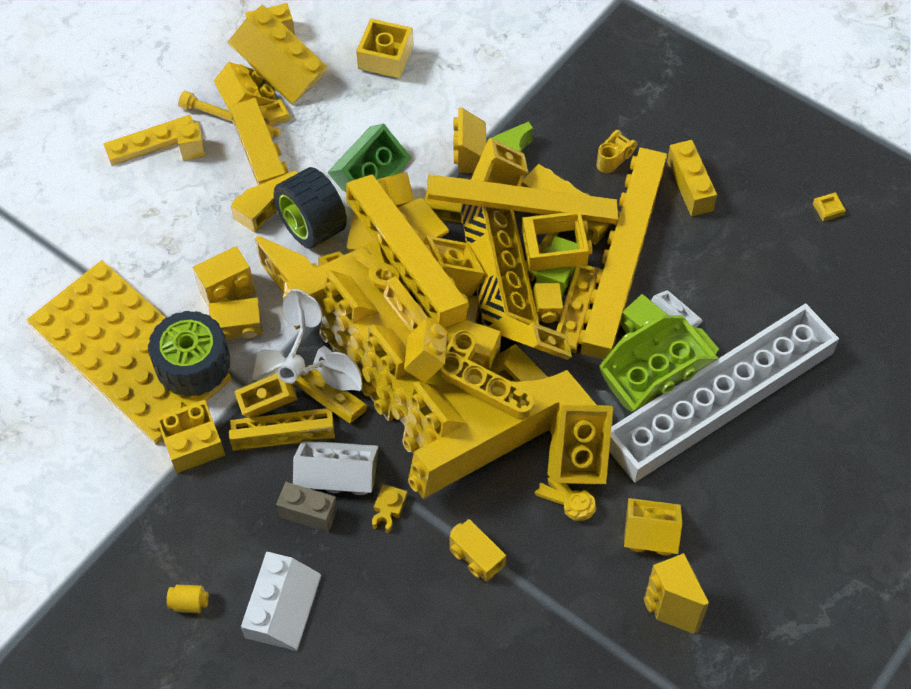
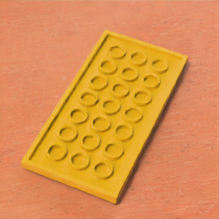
[26,260,232,445]

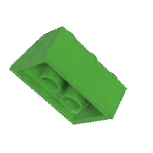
[327,123,412,192]

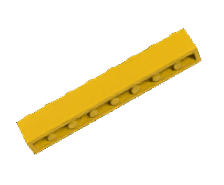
[346,174,469,328]

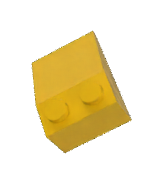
[254,235,318,294]
[547,404,613,484]

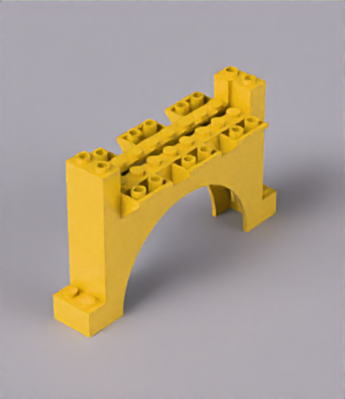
[282,197,596,499]

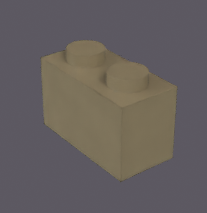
[276,482,338,533]

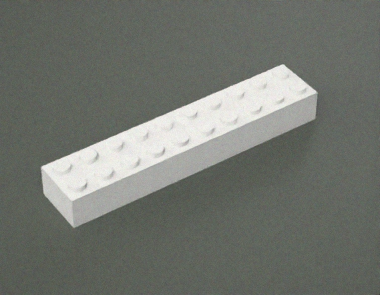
[609,303,839,483]

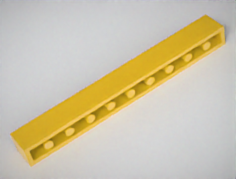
[578,148,667,360]

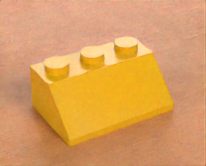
[644,553,709,634]

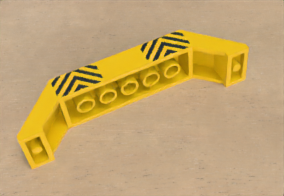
[460,138,572,360]

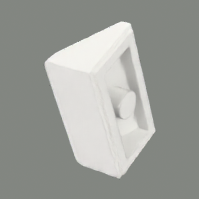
[651,290,703,327]

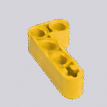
[440,330,534,419]

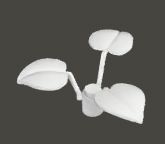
[252,289,362,391]

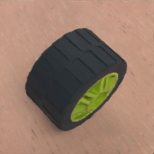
[273,167,347,248]
[148,311,230,397]

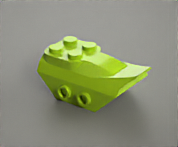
[599,315,719,412]

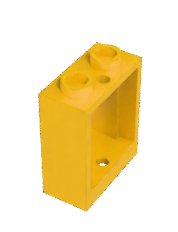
[522,211,592,272]

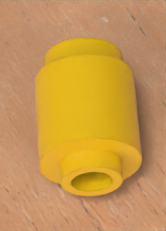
[167,584,209,613]

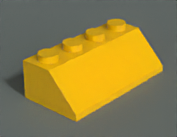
[228,4,327,105]

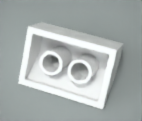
[293,441,378,495]
[241,552,321,651]

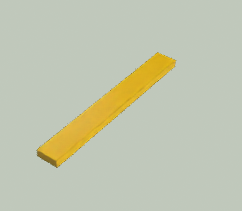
[427,174,618,224]

